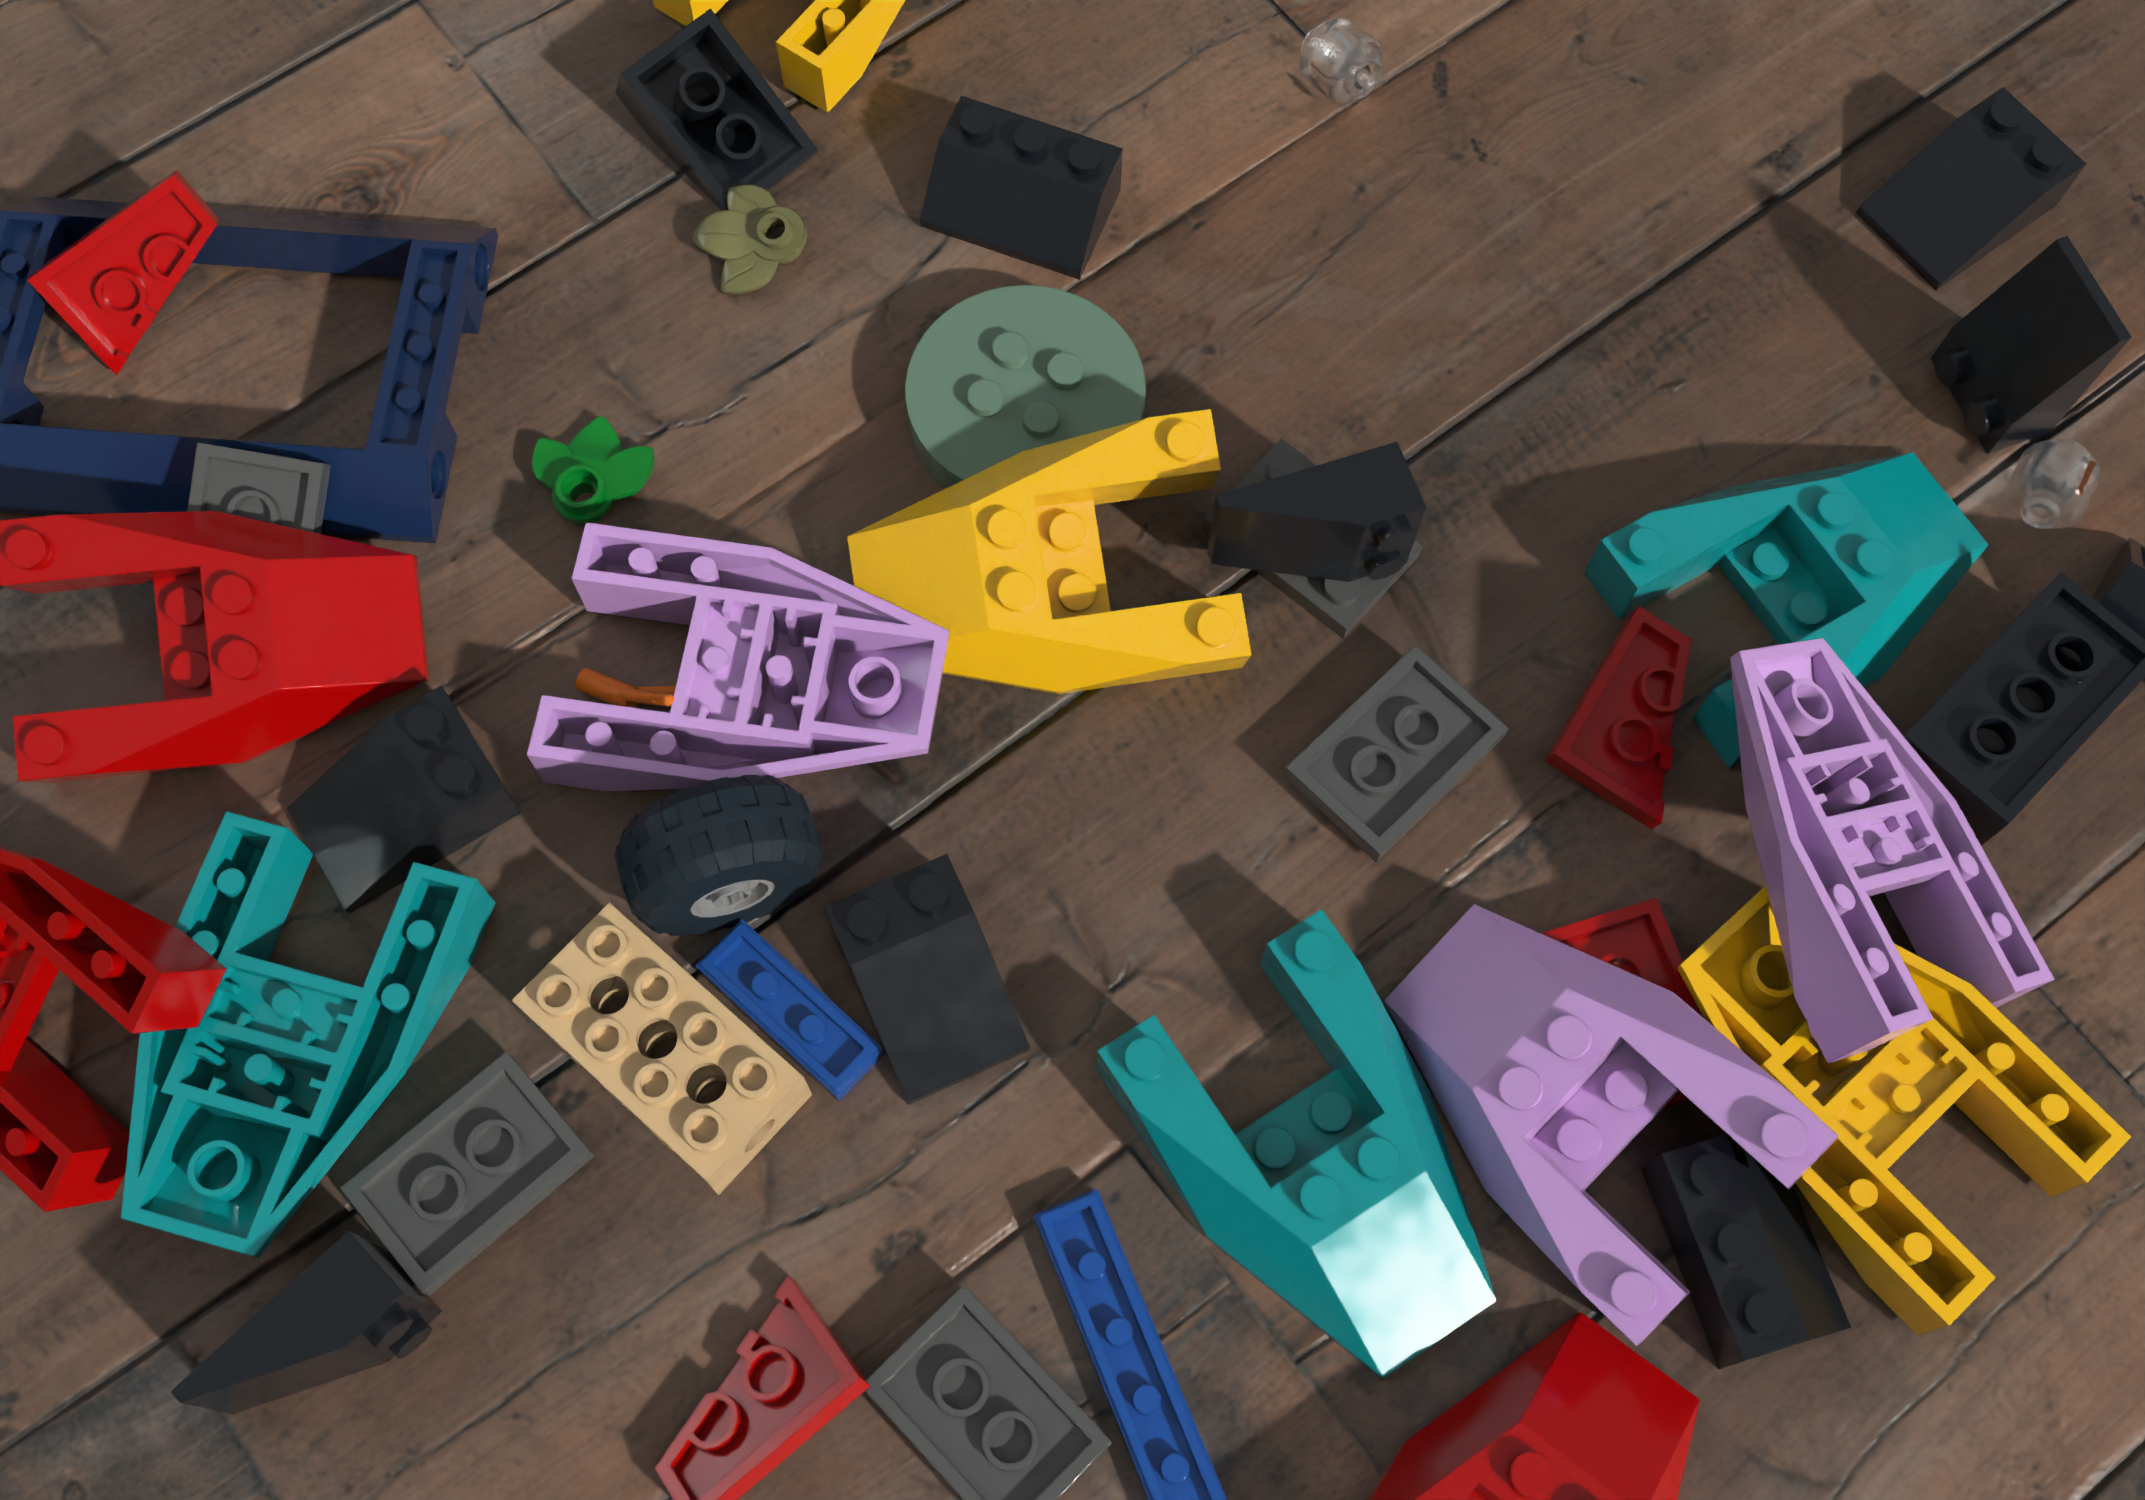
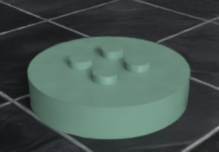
[905,285,1146,489]

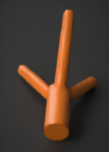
[575,668,676,708]

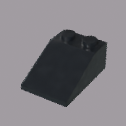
[615,8,819,211]
[1856,87,2086,290]
[1931,236,2131,454]
[1207,442,1426,582]
[287,685,521,914]
[824,854,1030,1105]
[170,1230,442,1414]

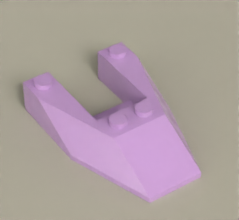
[527,523,950,791]
[1730,638,2055,1064]
[1384,904,1839,1346]

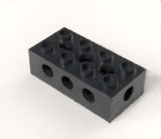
[1903,572,2145,846]

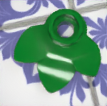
[532,416,654,524]

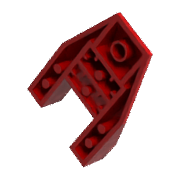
[0,511,429,783]
[0,846,226,1212]
[1365,1312,1700,1500]

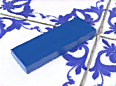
[695,919,885,1102]

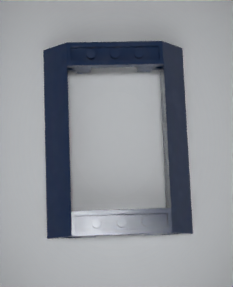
[0,197,498,543]

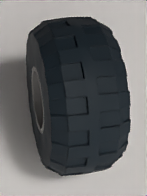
[615,775,823,936]

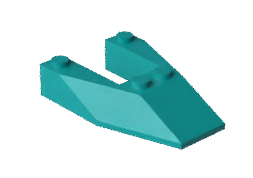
[1584,452,1989,769]
[121,811,496,1259]
[1096,909,1496,1379]

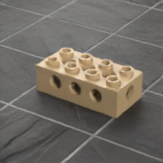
[512,902,812,1196]

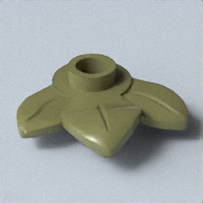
[692,185,807,295]

